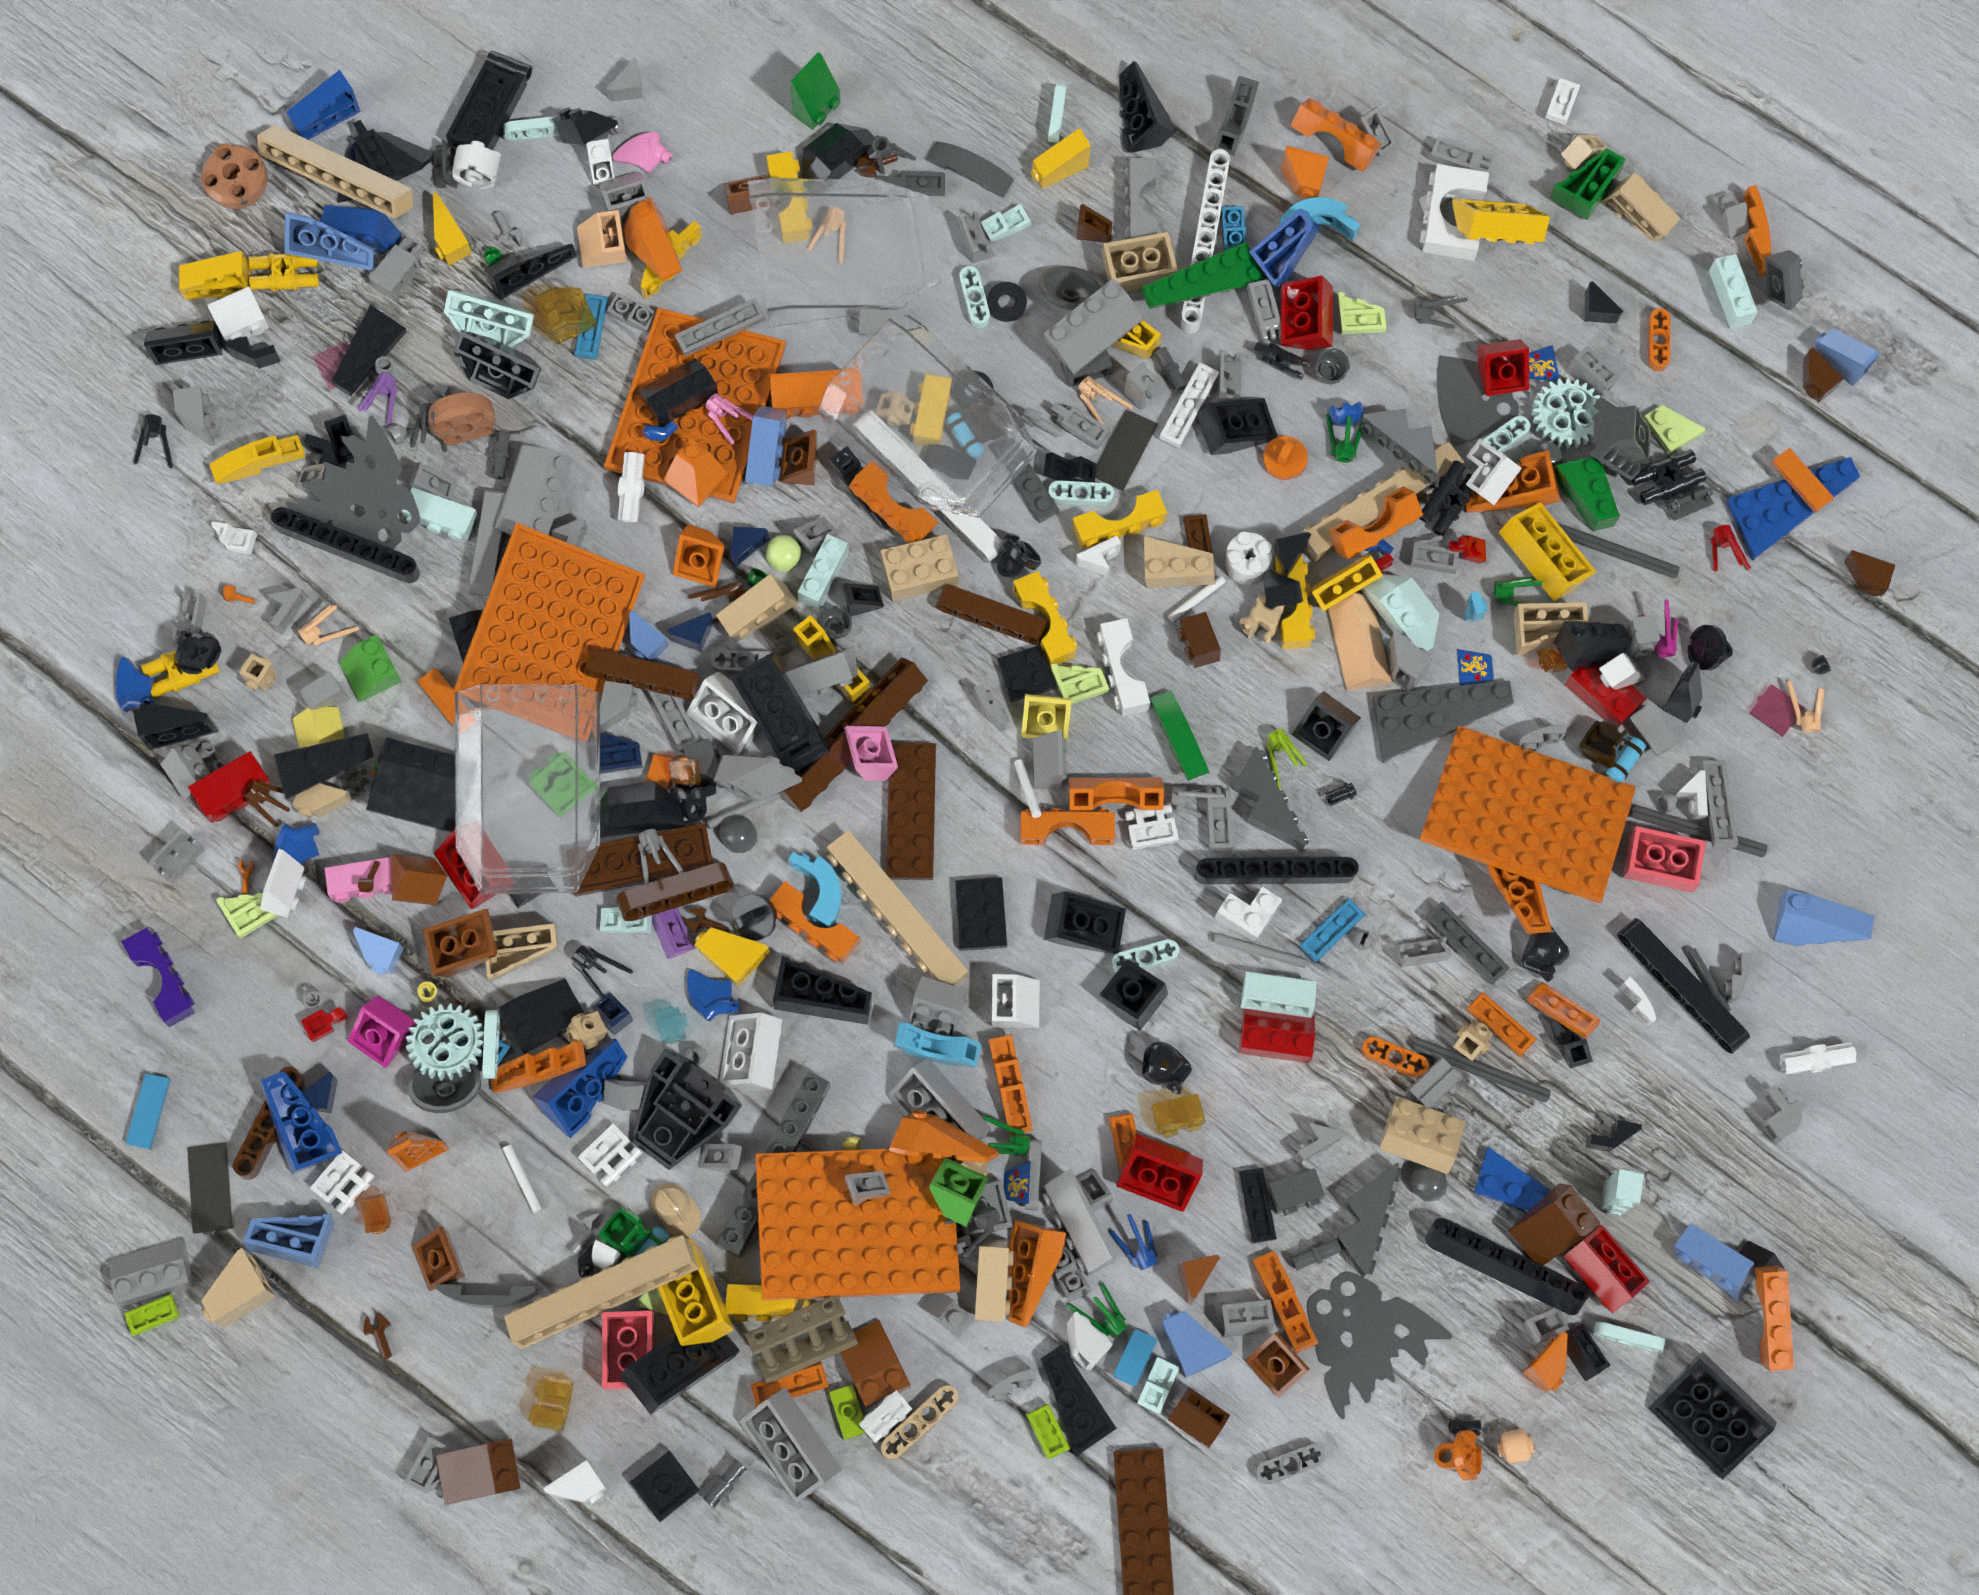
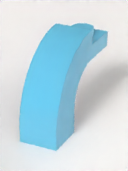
[1279,197,1360,241]
[788,852,842,928]
[894,1022,981,1067]

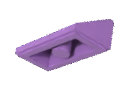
[652,908,694,959]

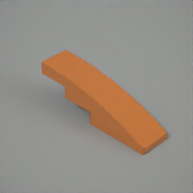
[1742,185,1771,277]
[988,1034,1033,1135]
[491,1041,586,1093]
[1253,1250,1318,1354]

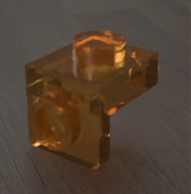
[1536,648,1568,673]
[669,755,701,785]
[360,1193,392,1234]

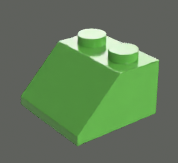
[339,634,402,702]
[929,1158,989,1226]

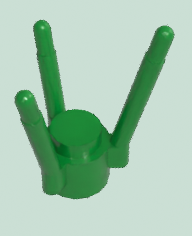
[1326,413,1363,463]
[1494,577,1544,606]
[983,1115,1030,1155]
[1068,1283,1128,1339]

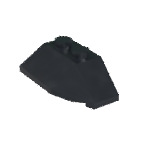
[801,123,875,197]
[454,330,542,399]
[589,781,685,839]

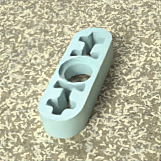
[1048,83,1067,143]
[503,116,560,141]
[959,266,990,328]
[1483,416,1530,453]
[1048,481,1114,506]
[1112,939,1179,973]
[483,1010,500,1079]
[1593,1322,1665,1353]

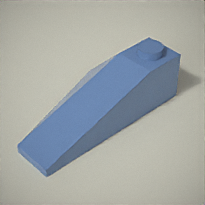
[285,212,374,270]
[1773,890,1874,946]

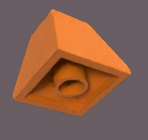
[1281,145,1329,199]
[664,438,728,508]
[672,524,725,588]
[1522,1331,1568,1393]

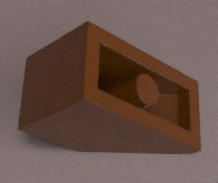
[1803,347,1844,403]
[1844,550,1895,597]

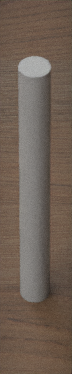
[706,793,782,829]
[1213,934,1307,968]

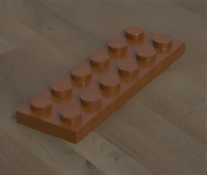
[886,743,936,880]
[566,823,713,897]
[1113,1448,1174,1595]

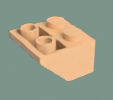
[577,210,627,268]

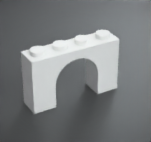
[1420,164,1489,261]

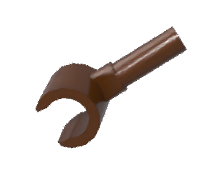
[358,861,380,893]

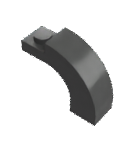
[1214,75,1259,156]

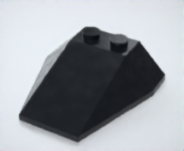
[631,1049,742,1170]

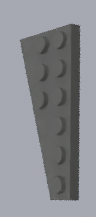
[1373,681,1514,763]

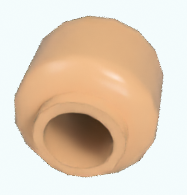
[1497,1429,1535,1464]

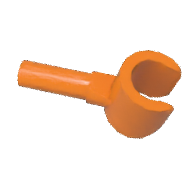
[223,585,255,604]
[238,860,255,895]

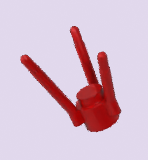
[1710,525,1751,572]

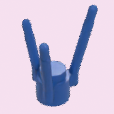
[1110,1214,1158,1271]

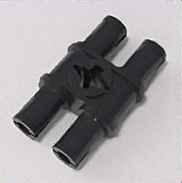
[1630,449,1707,506]
[1419,460,1473,537]

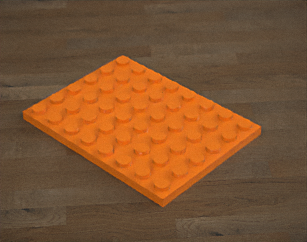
[604,307,787,504]
[453,522,645,743]
[1419,726,1636,904]
[755,1149,960,1301]

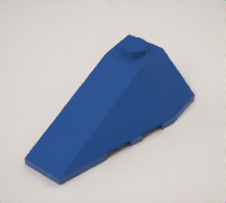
[532,1039,627,1138]
[260,1071,342,1175]

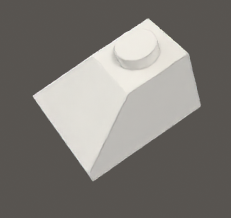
[543,1460,607,1504]

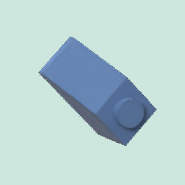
[629,610,668,662]

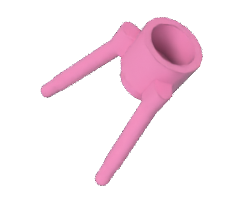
[706,393,754,445]

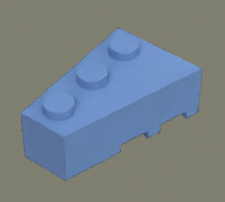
[745,406,787,487]
[243,1214,335,1269]
[1674,1223,1755,1302]

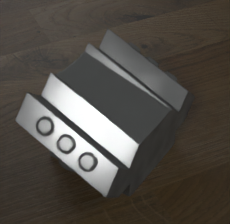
[1590,397,1651,480]

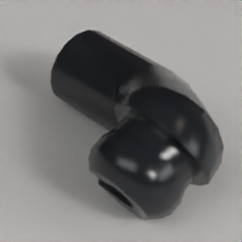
[578,1242,594,1278]

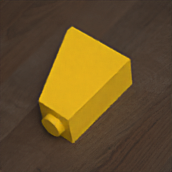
[1031,128,1091,188]
[694,928,770,987]

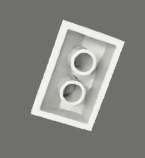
[686,672,762,754]
[720,1012,782,1091]

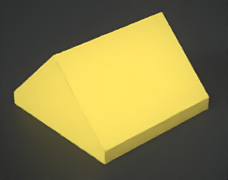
[1021,694,1072,740]
[293,707,346,749]

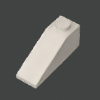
[1599,653,1646,690]

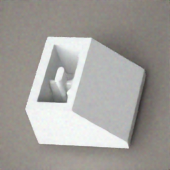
[992,974,1040,1028]

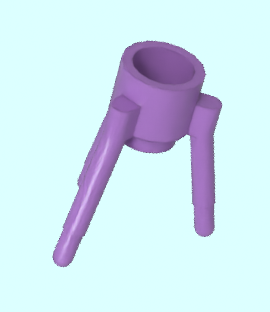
[358,373,398,425]

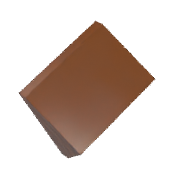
[723,175,774,215]
[779,429,818,485]
[391,854,448,905]
[412,1226,465,1291]
[1179,1255,1220,1305]
[1245,1332,1310,1398]

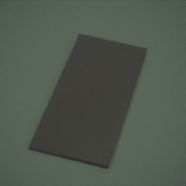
[1095,409,1158,491]
[187,1142,233,1234]

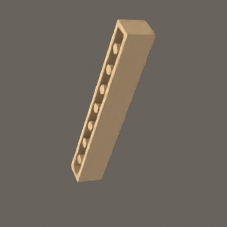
[257,125,413,219]
[1301,442,1465,563]
[826,830,969,986]
[504,1235,699,1349]

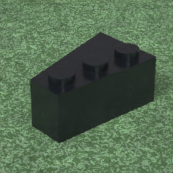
[1553,621,1632,672]

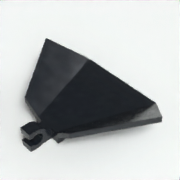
[337,120,434,203]

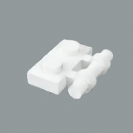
[1125,804,1179,850]
[578,1124,642,1187]
[310,1150,375,1215]
[859,1390,913,1443]

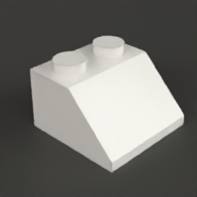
[207,286,269,342]
[260,849,307,918]

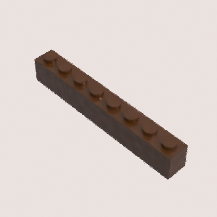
[779,657,928,812]

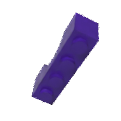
[121,928,195,1027]

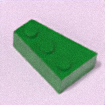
[1550,148,1626,220]
[1554,457,1620,531]

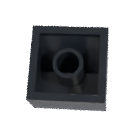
[552,107,618,145]
[1292,691,1361,761]
[1099,959,1168,1031]

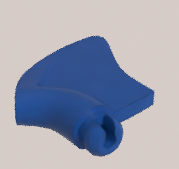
[116,657,155,713]
[275,823,320,864]
[687,970,739,1022]

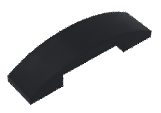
[829,446,890,531]

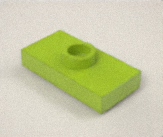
[124,1294,181,1337]
[829,1384,866,1441]
[1026,1403,1070,1460]

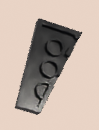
[331,304,407,397]
[274,733,374,801]
[1041,1345,1117,1457]

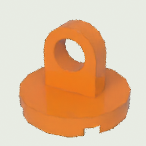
[1262,436,1308,480]
[1434,1430,1482,1481]

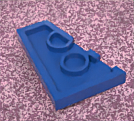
[1474,1147,1550,1211]

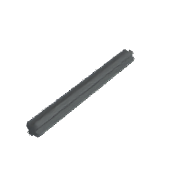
[1557,522,1680,578]
[1630,805,1768,857]
[1414,1038,1551,1102]

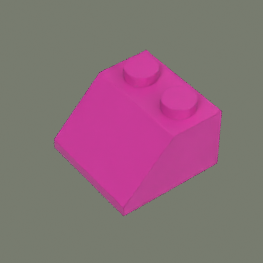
[347,995,415,1068]

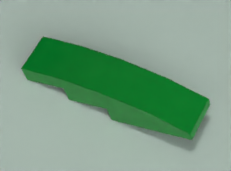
[1150,690,1209,781]

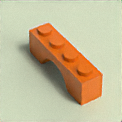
[1290,98,1382,172]
[849,461,939,543]
[1329,486,1423,560]
[1068,777,1164,810]
[1020,808,1115,845]
[770,881,860,965]
[1755,1266,1794,1371]

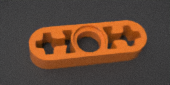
[1648,308,1670,371]
[1361,1036,1429,1078]

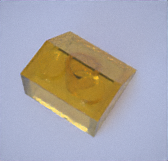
[534,287,597,345]

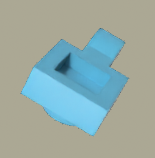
[1464,591,1487,622]

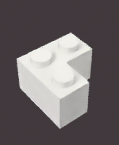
[1466,439,1522,505]
[1215,887,1283,944]

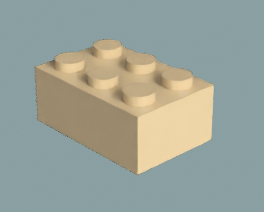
[1102,232,1178,292]
[881,534,959,602]
[1379,1096,1466,1174]

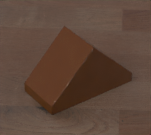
[1077,204,1113,243]

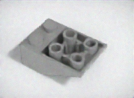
[714,753,802,802]

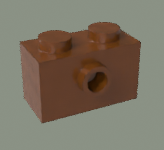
[1177,612,1221,668]
[1168,1387,1230,1448]

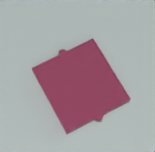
[314,342,349,390]
[1749,684,1805,737]

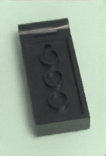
[446,50,533,151]
[730,652,831,773]
[620,1334,740,1415]

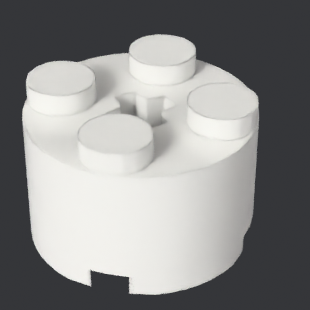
[452,141,501,189]
[1224,532,1272,585]

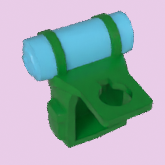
[598,1208,670,1259]

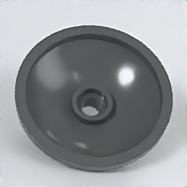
[1039,266,1104,310]
[408,1055,481,1113]

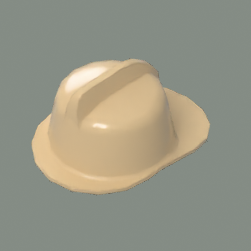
[650,1183,701,1237]

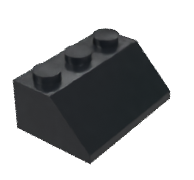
[144,320,223,365]
[637,358,718,427]

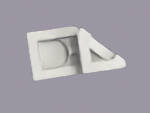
[211,522,257,555]

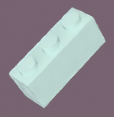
[1709,254,1758,329]
[401,487,479,541]
[798,534,849,611]
[1240,971,1317,1018]
[1600,1169,1644,1217]

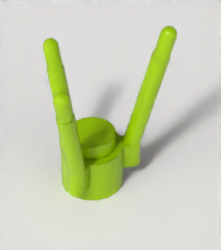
[1265,729,1308,789]

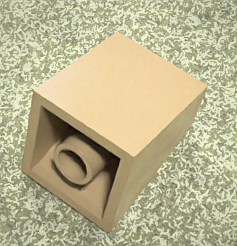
[201,1248,276,1328]

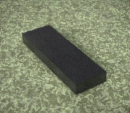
[1238,1167,1277,1244]

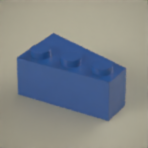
[286,70,361,140]
[320,205,403,255]
[1249,208,1320,288]

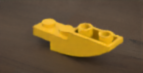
[641,221,702,299]
[209,435,305,485]

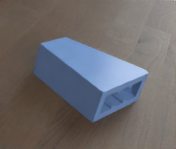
[1814,328,1880,386]
[1160,1310,1232,1378]

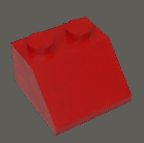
[1478,339,1529,396]

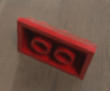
[1281,275,1333,351]
[1565,662,1647,728]
[188,751,272,823]
[434,821,515,910]
[1238,1009,1315,1063]
[1116,1133,1203,1212]
[1564,1224,1650,1314]

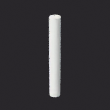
[1168,575,1226,622]
[1014,759,1041,818]
[503,1144,542,1214]

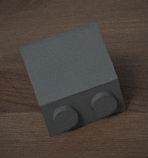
[1765,250,1804,310]

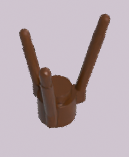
[688,581,746,623]
[244,779,295,827]

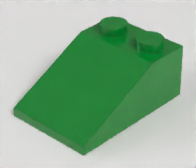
[790,52,841,130]

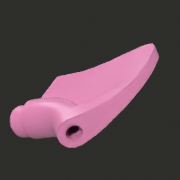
[613,132,673,174]

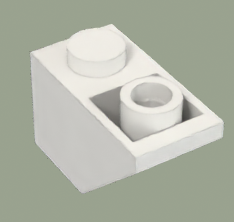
[587,132,615,185]
[1067,1311,1113,1373]

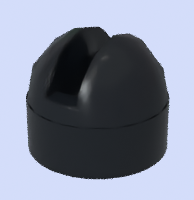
[1811,655,1831,675]

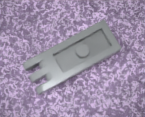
[1429,136,1493,172]
[1246,279,1281,342]
[1206,788,1234,850]

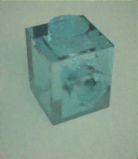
[655,1006,688,1045]

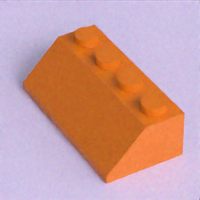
[770,368,863,419]

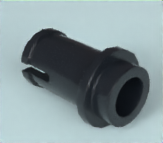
[1325,782,1357,806]
[1448,1416,1481,1436]

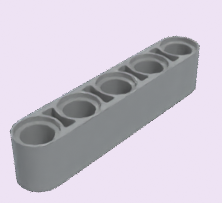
[469,489,507,596]

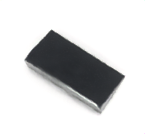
[1567,1323,1611,1381]

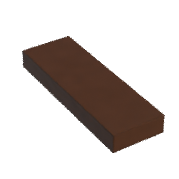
[1183,514,1216,579]

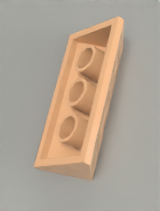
[1328,593,1392,691]

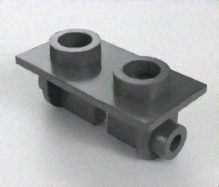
[433,140,457,189]
[1664,484,1714,521]

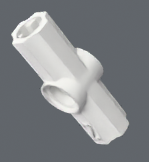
[618,452,645,523]
[1780,1042,1857,1075]

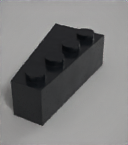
[773,955,872,1025]

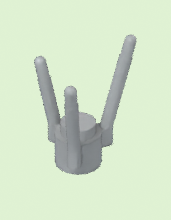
[1171,786,1225,821]
[638,829,684,884]

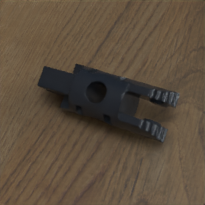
[1254,342,1311,380]

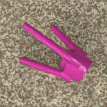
[1640,599,1678,658]

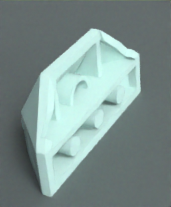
[444,290,535,348]
[1361,574,1439,651]

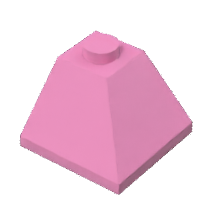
[844,726,898,781]

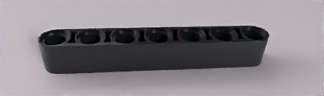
[271,507,420,583]
[1195,857,1359,885]
[1617,918,1750,1054]
[1425,1218,1589,1315]

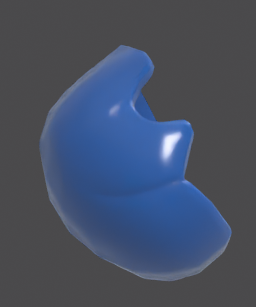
[1327,401,1364,427]

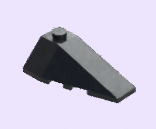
[1119,61,1176,153]
[484,243,577,300]
[1663,661,1703,723]

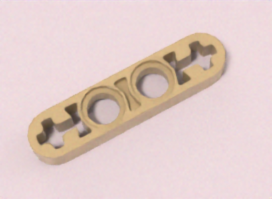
[881,1385,958,1460]

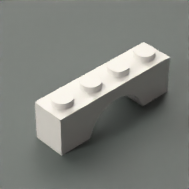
[1096,618,1150,716]

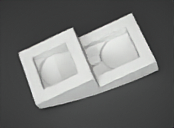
[1619,977,1656,1027]
[592,1240,621,1269]

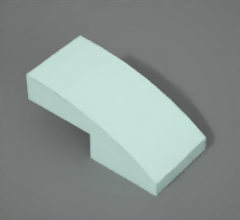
[981,204,1032,242]
[600,907,652,933]
[1137,1356,1180,1414]

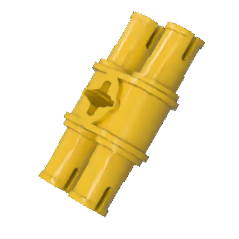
[248,252,319,292]
[141,650,221,698]

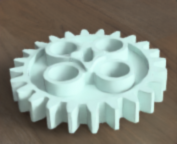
[1531,378,1601,449]
[406,1004,484,1081]

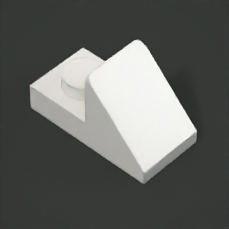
[1075,536,1121,576]
[1675,770,1708,822]

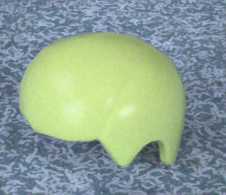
[766,535,801,572]

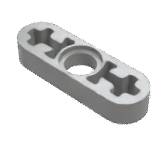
[711,650,778,674]
[1025,1140,1042,1211]
[1255,1444,1325,1485]

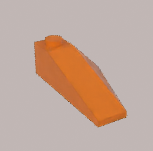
[1466,450,1561,513]
[1486,864,1552,934]
[387,1131,450,1172]
[1009,1220,1066,1327]

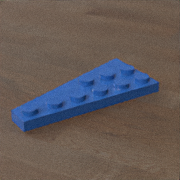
[1726,457,1860,561]

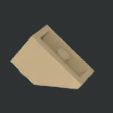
[1561,134,1610,170]
[293,783,351,818]

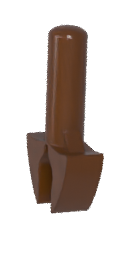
[857,153,898,178]
[685,908,729,934]
[364,1312,392,1359]

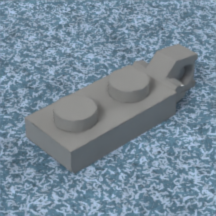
[1050,402,1111,449]

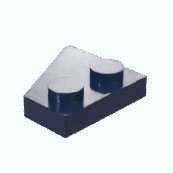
[590,729,643,775]

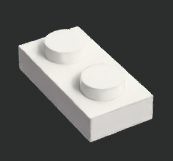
[1545,78,1580,125]

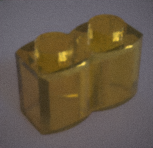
[1151,1094,1206,1138]
[529,1376,574,1433]

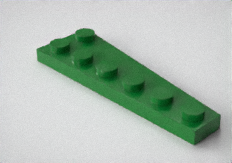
[1140,242,1266,309]

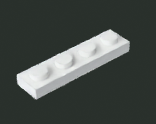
[1159,362,1219,448]

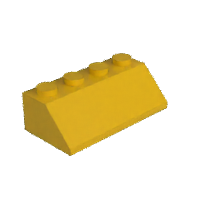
[1452,198,1550,245]
[1499,502,1597,602]
[658,1238,734,1346]

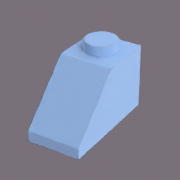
[353,927,403,975]

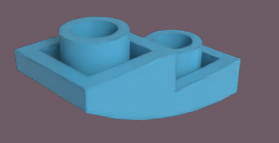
[1221,206,1246,251]
[1113,1329,1158,1387]

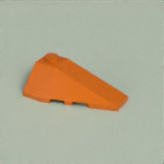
[623,197,683,281]
[889,1110,999,1163]

